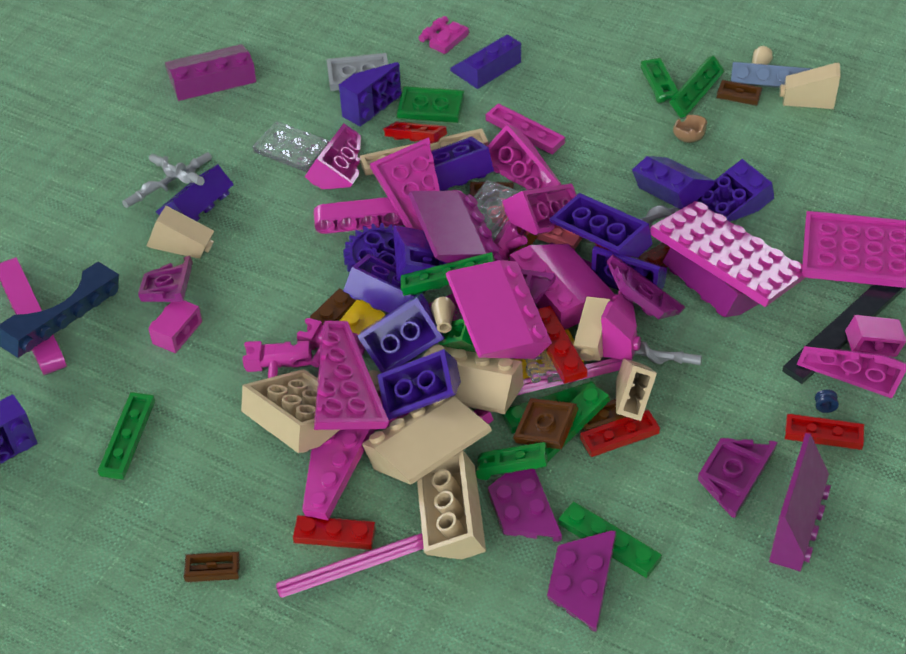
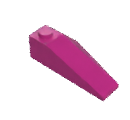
[304,123,361,189]
[487,124,561,190]
[502,183,576,235]
[601,291,641,360]
[797,346,906,399]

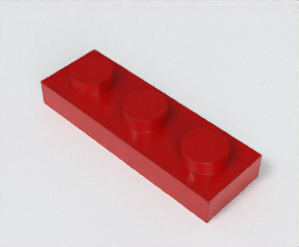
[383,121,447,143]
[580,409,660,457]
[785,414,864,450]
[293,515,376,550]

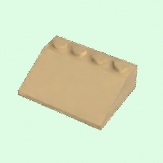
[241,369,341,453]
[362,396,492,485]

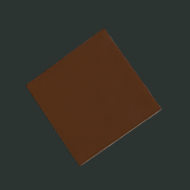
[513,398,578,450]

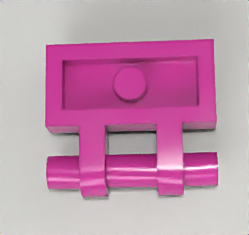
[418,16,469,54]

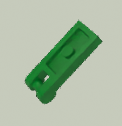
[640,58,678,103]
[476,442,548,480]

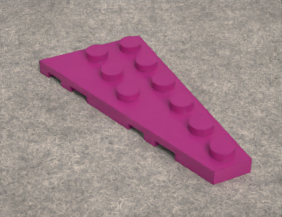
[370,137,440,230]
[314,321,389,430]
[302,396,383,520]

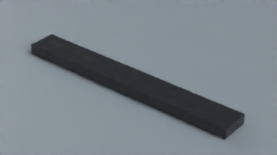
[782,285,906,384]

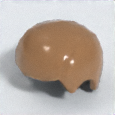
[673,115,707,143]

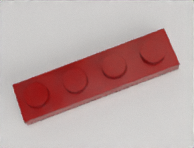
[538,305,588,384]

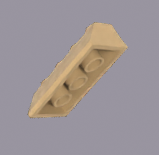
[423,345,524,414]
[417,450,486,560]

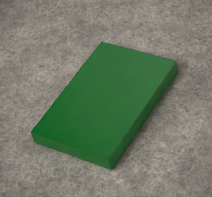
[397,86,464,123]

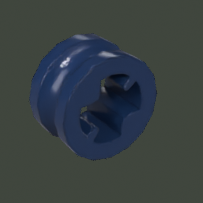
[815,389,839,413]

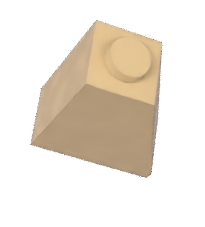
[780,63,840,109]
[147,206,214,259]
[574,297,611,361]
[616,358,657,421]

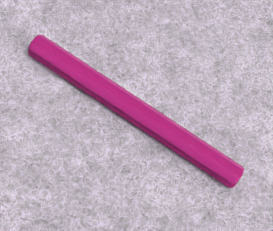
[276,533,424,598]

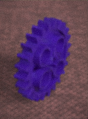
[343,223,396,272]

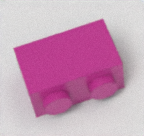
[148,300,202,354]
[845,315,906,357]

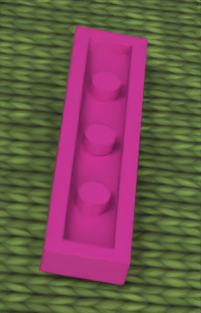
[486,103,565,155]

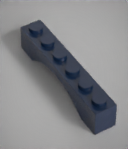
[0,261,119,358]

